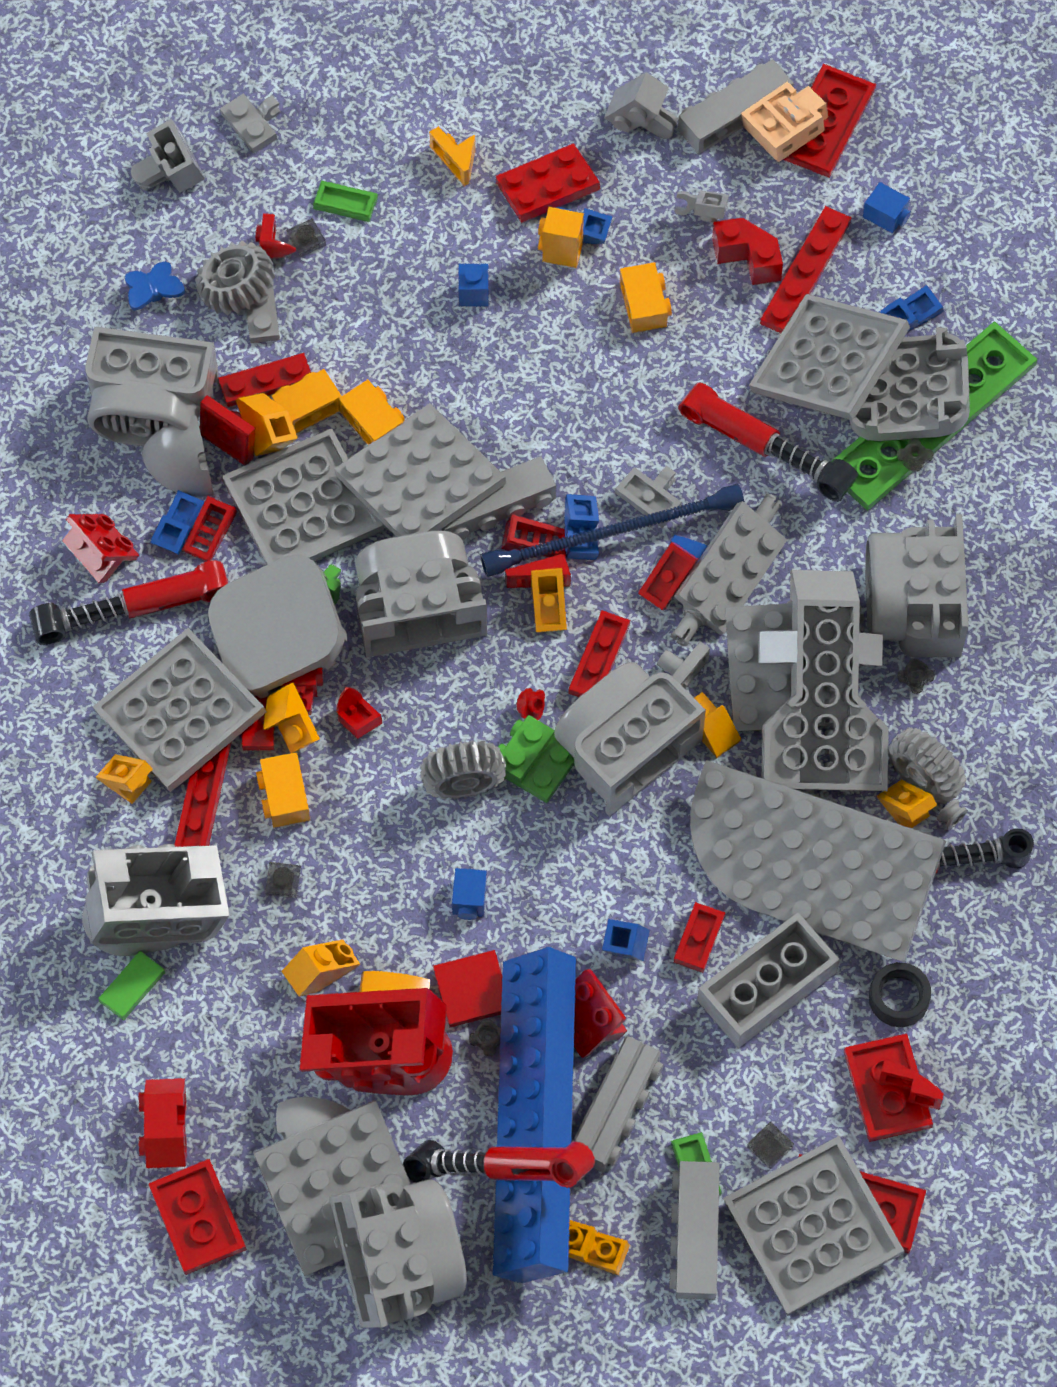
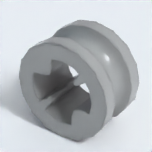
[937,799,968,830]

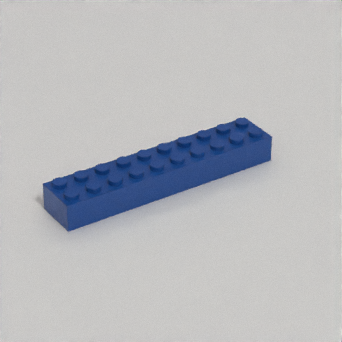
[493,947,576,1283]

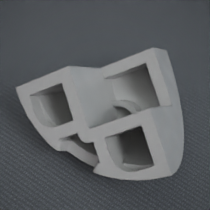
[142,415,214,496]
[276,1097,350,1138]

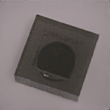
[286,218,326,257]
[265,862,302,899]
[747,1121,794,1170]

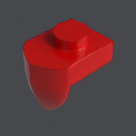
[255,213,296,259]
[337,687,383,739]

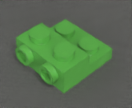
[498,715,574,803]

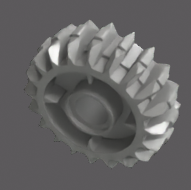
[195,241,275,315]
[888,727,967,804]
[420,740,506,800]

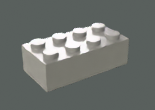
[697,912,840,1049]

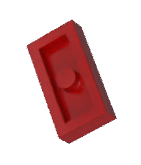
[638,542,699,610]
[673,902,725,973]

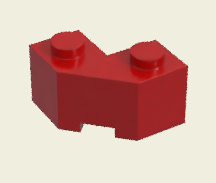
[712,217,783,285]
[138,1078,187,1168]

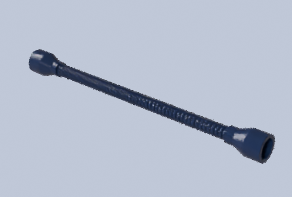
[480,483,744,577]

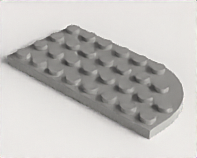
[690,760,946,963]

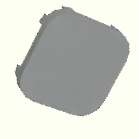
[849,327,970,441]
[208,554,347,699]

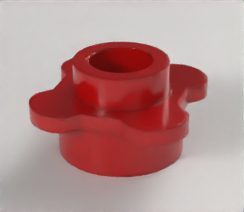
[516,688,545,720]

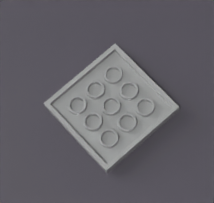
[749,294,910,421]
[334,403,506,537]
[222,428,384,565]
[725,603,831,732]
[93,628,266,792]
[253,1100,410,1276]
[723,1136,904,1316]

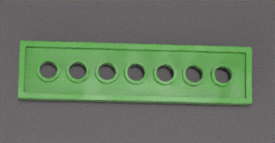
[832,321,1038,511]

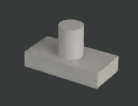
[657,641,710,689]

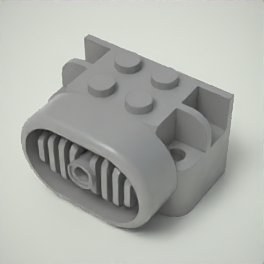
[85,326,219,447]
[865,514,969,657]
[355,531,487,658]
[554,662,706,817]
[82,844,229,956]
[329,1179,467,1328]

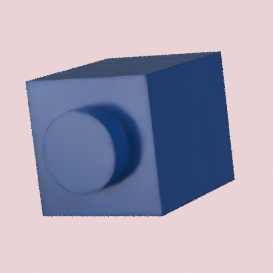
[863,182,911,234]
[458,264,489,307]
[452,868,487,920]
[602,919,650,961]

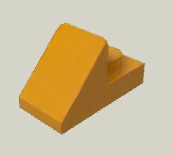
[429,126,476,187]
[531,568,567,632]
[263,683,320,753]
[694,692,741,758]
[96,754,153,804]
[877,779,937,829]

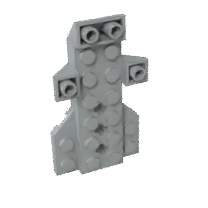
[758,570,889,791]

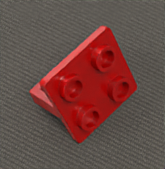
[62,514,139,583]
[574,969,627,1058]

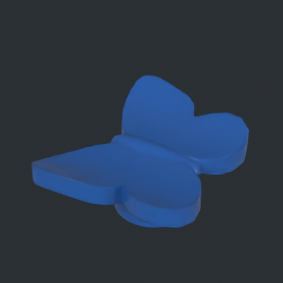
[124,261,185,311]

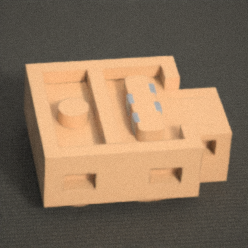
[741,81,828,162]

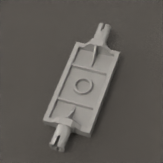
[671,494,787,646]

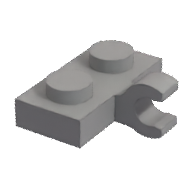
[220,93,281,154]
[674,190,729,222]
[615,466,682,529]

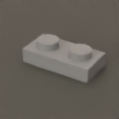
[246,287,280,343]

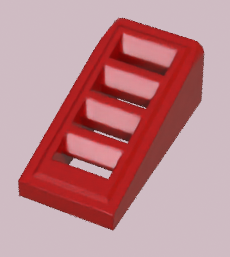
[182,496,238,562]
[501,515,566,557]
[505,554,571,588]

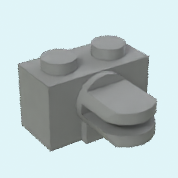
[604,72,678,139]
[131,119,205,193]

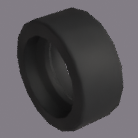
[869,962,931,1027]

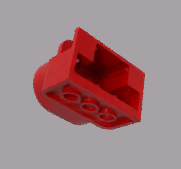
[299,988,453,1096]

